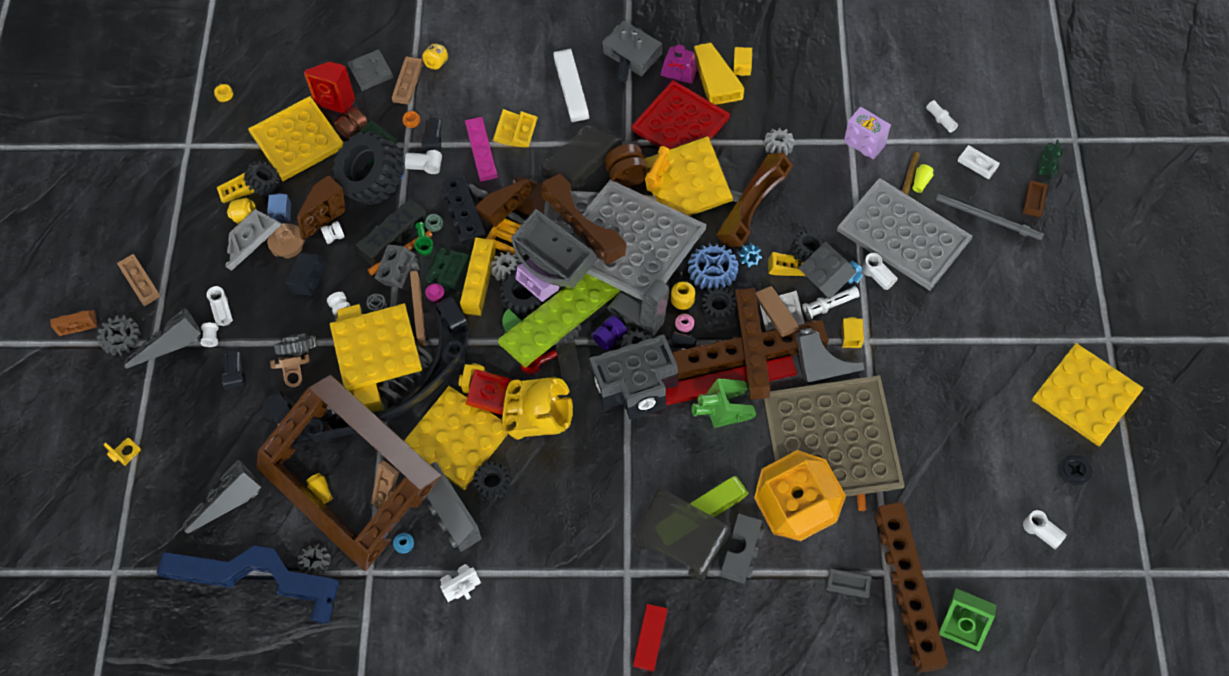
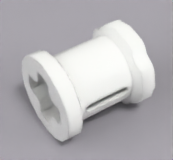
[201,322,219,347]

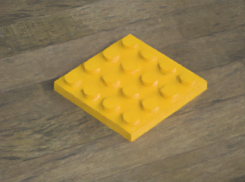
[248,96,344,181]
[644,137,733,216]
[330,303,422,391]
[1032,343,1143,447]
[404,386,508,490]

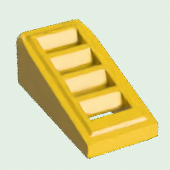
[217,173,255,203]
[768,252,805,276]

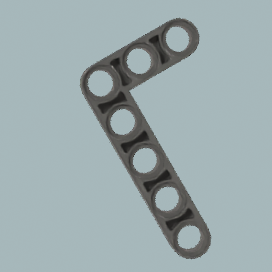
[608,279,669,338]

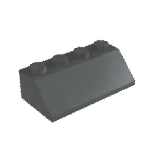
[424,461,482,552]

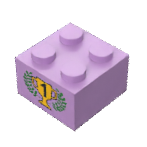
[844,107,891,159]

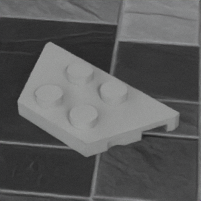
[226,209,281,270]

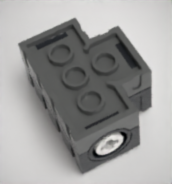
[589,334,678,420]

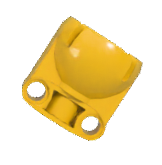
[502,377,573,440]

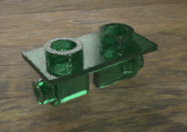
[1038,139,1063,179]

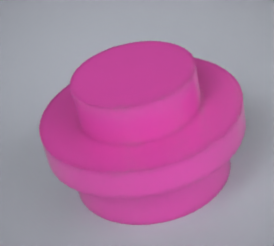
[425,283,444,302]

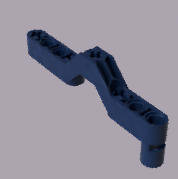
[156,546,339,624]

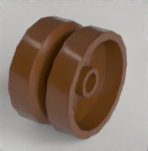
[604,144,649,188]

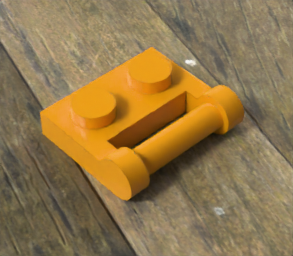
[645,146,670,193]
[486,219,522,259]

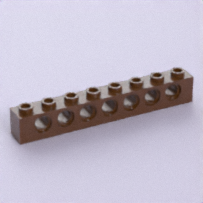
[672,320,829,381]
[874,502,948,673]

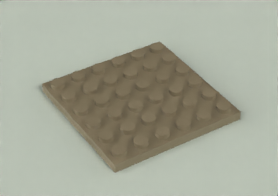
[764,375,905,498]

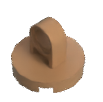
[267,223,305,258]
[270,354,310,387]

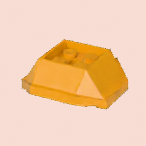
[754,450,846,541]

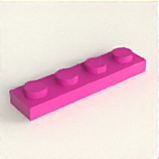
[465,117,498,182]

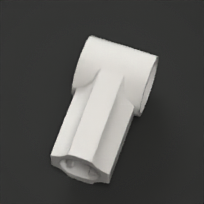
[405,150,442,174]
[862,253,898,290]
[207,286,233,326]
[1023,510,1067,549]

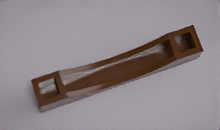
[716,152,793,247]
[541,173,626,265]
[735,288,770,400]

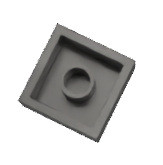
[799,241,857,299]

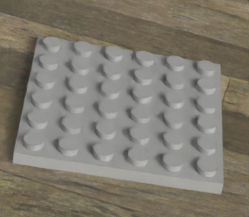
[568,180,706,300]

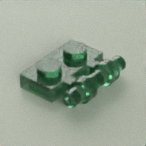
[426,248,469,289]

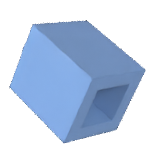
[267,193,291,223]

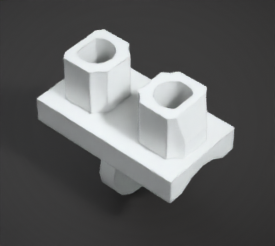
[440,564,481,602]

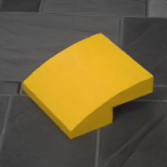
[493,109,538,147]

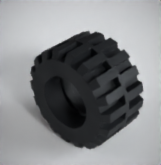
[500,270,549,320]

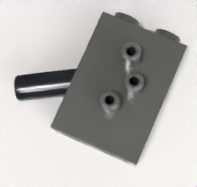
[603,21,662,83]

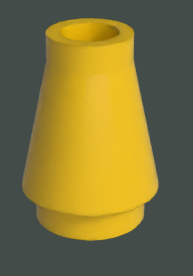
[306,473,333,504]

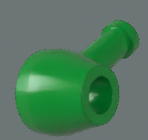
[414,222,433,256]

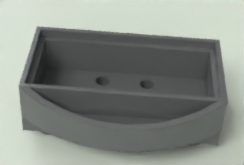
[511,209,598,289]

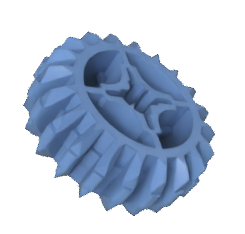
[688,243,738,290]

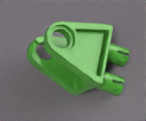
[691,379,756,428]

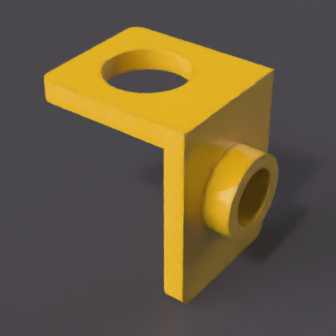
[103,438,141,466]

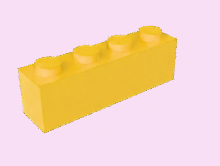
[460,238,496,316]

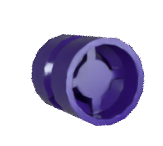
[591,315,628,351]

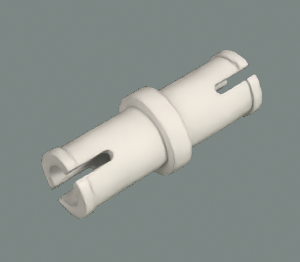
[926,101,958,132]

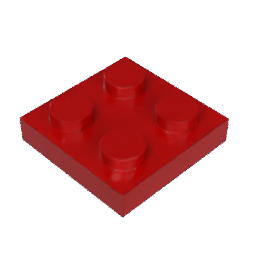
[465,369,512,415]

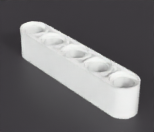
[554,49,589,122]

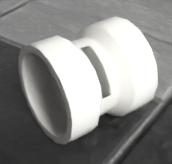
[320,221,345,244]
[327,292,350,318]

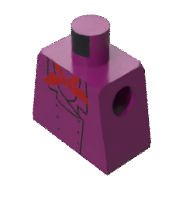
[661,45,697,84]

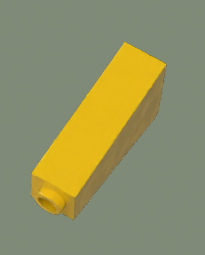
[694,43,744,105]

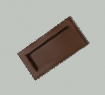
[1023,180,1048,218]

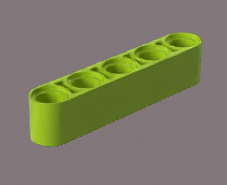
[655,476,748,546]

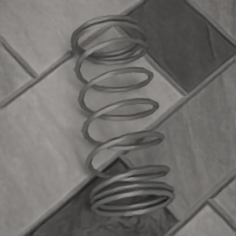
[378,345,433,404]

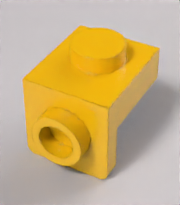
[459,363,485,394]

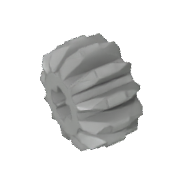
[764,127,794,156]
[491,251,522,281]

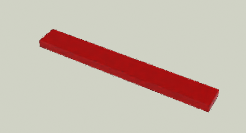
[666,356,797,406]

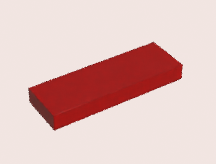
[633,604,668,672]

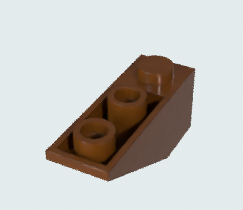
[475,179,533,227]

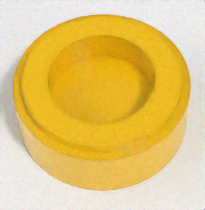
[214,84,233,102]

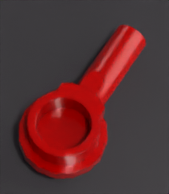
[521,350,558,374]

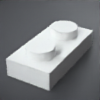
[958,145,1000,179]

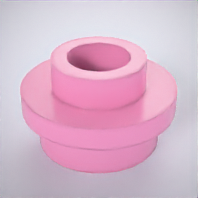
[675,314,694,333]

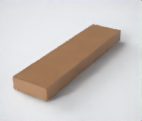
[410,271,427,346]

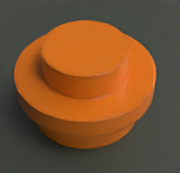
[403,111,420,128]

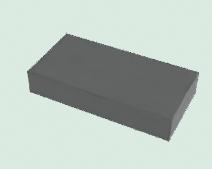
[826,568,872,598]

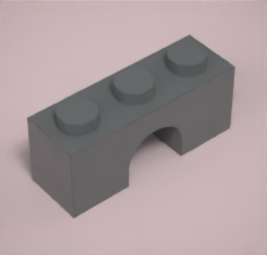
[721,514,765,584]

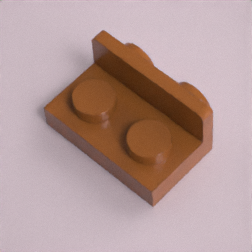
[50,310,97,336]

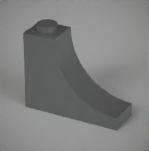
[795,328,864,382]

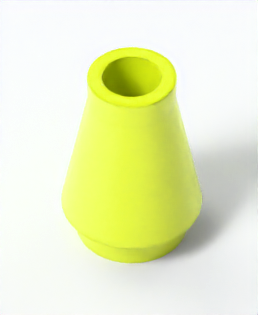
[912,164,934,193]

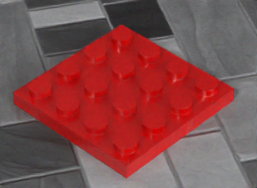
[631,80,730,150]

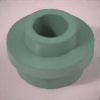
[425,214,443,232]

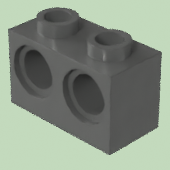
[375,244,415,288]

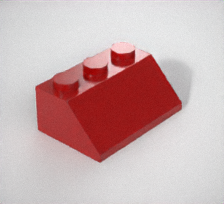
[304,62,355,114]

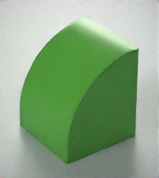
[502,309,522,334]

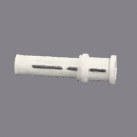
[802,286,859,320]

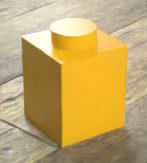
[733,47,752,76]
[841,317,864,348]

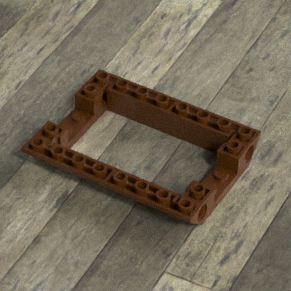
[256,375,442,572]

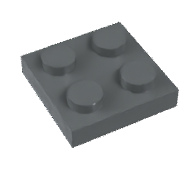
[347,49,393,91]

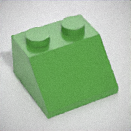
[939,589,996,651]

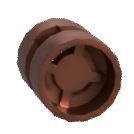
[334,107,368,141]

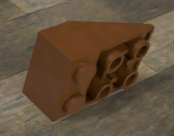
[297,175,346,240]

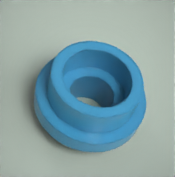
[393,533,414,554]

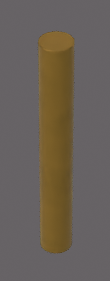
[901,152,920,195]

